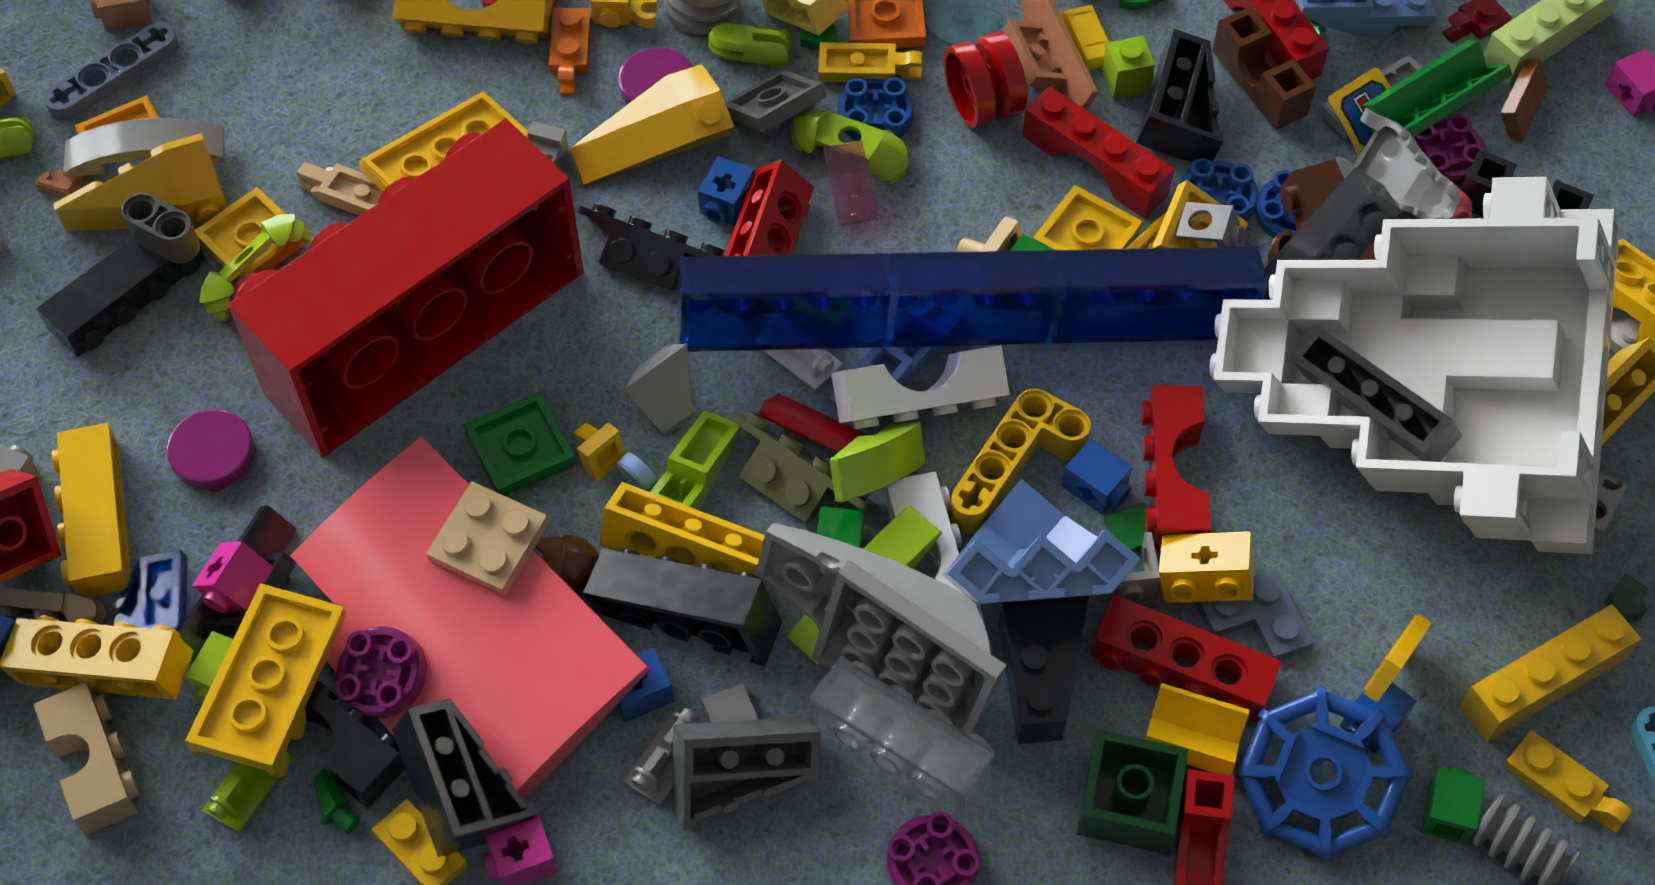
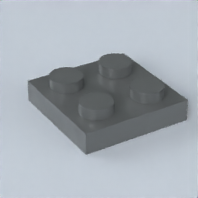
[725,69,826,133]

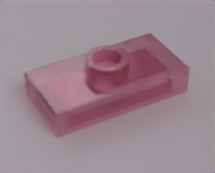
[823,140,878,227]

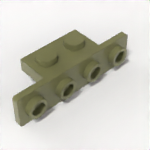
[729,411,878,524]

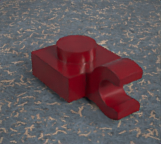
[1442,0,1512,43]

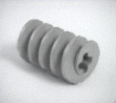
[1472,793,1581,885]

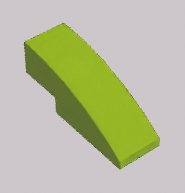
[650,410,741,510]
[830,422,926,502]

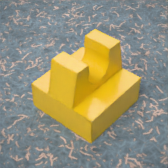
[573,422,626,482]

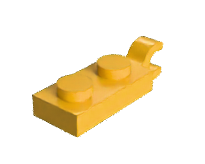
[818,42,922,83]
[1503,729,1633,835]

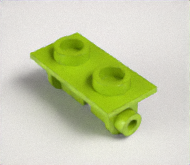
[201,754,293,833]

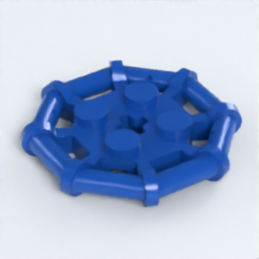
[1236,687,1413,861]

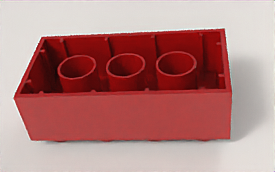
[228,118,584,458]

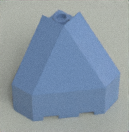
[943,479,1141,604]

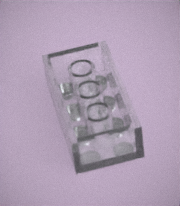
[809,656,996,826]

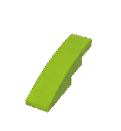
[786,505,943,666]

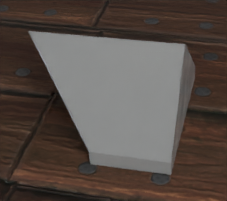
[624,344,699,435]

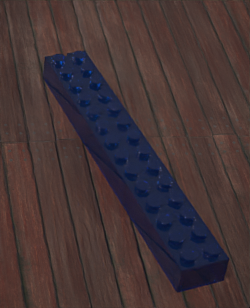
[677,247,1269,352]

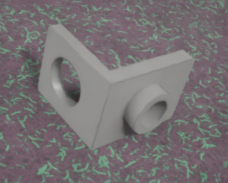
[1176,202,1245,269]
[1097,532,1160,603]

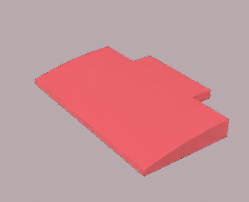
[290,436,650,800]

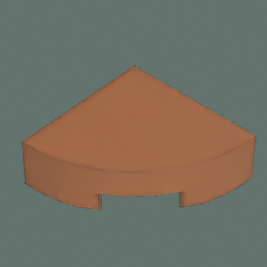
[34,168,88,198]

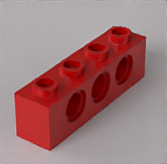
[709,160,814,323]
[1090,594,1282,723]

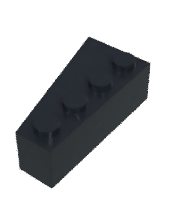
[583,548,782,667]

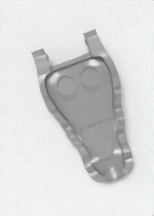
[1335,108,1461,219]

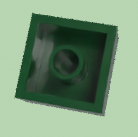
[1076,730,1189,854]

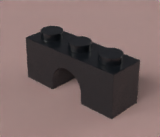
[1461,149,1594,218]

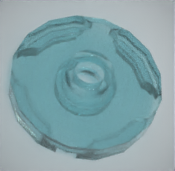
[925,0,999,50]

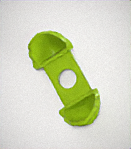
[791,109,909,184]
[199,214,312,321]

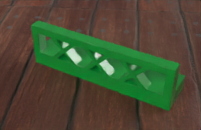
[1363,40,1512,137]

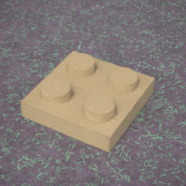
[426,481,550,596]

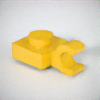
[591,0,658,29]

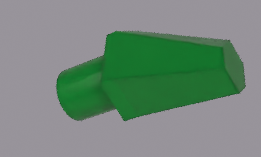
[314,768,360,833]

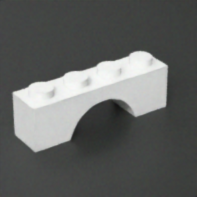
[831,345,1010,429]
[885,472,983,619]

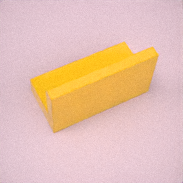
[1145,683,1249,775]

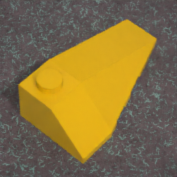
[570,64,734,186]
[53,133,228,231]

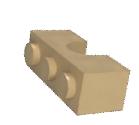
[34,682,141,835]

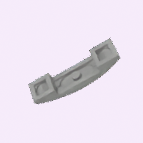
[64,118,225,177]

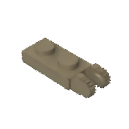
[0,587,110,625]

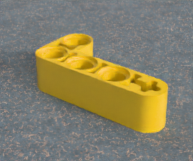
[949,389,1091,534]

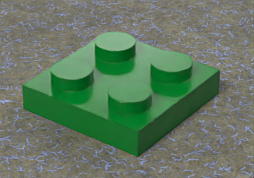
[464,392,577,496]

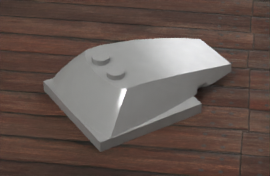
[755,523,1006,757]

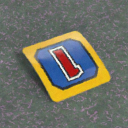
[1328,68,1391,157]

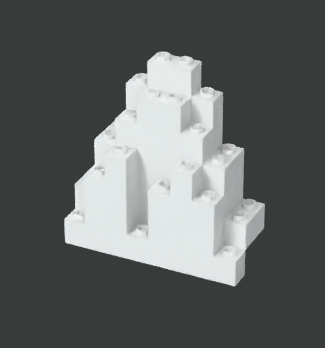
[1210,177,1620,554]

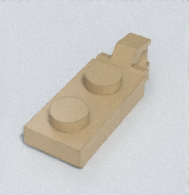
[296,162,383,216]

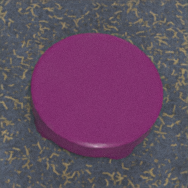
[618,47,693,104]
[1413,114,1486,185]
[166,409,256,492]
[335,626,426,718]
[886,812,980,885]

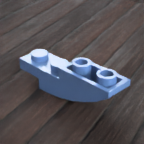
[1297,0,1436,36]

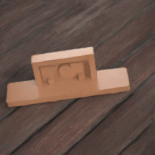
[1002,0,1098,110]

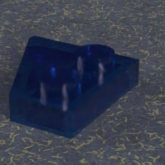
[111,549,188,631]

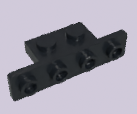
[577,202,725,291]
[178,505,297,665]

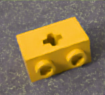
[1159,531,1255,603]

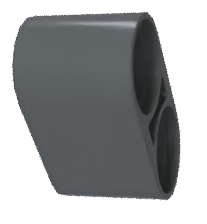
[121,193,200,263]

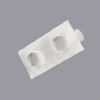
[755,314,843,391]

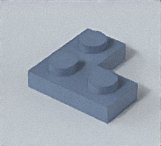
[1196,569,1314,660]

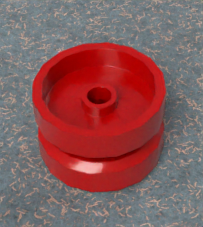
[943,31,1028,129]

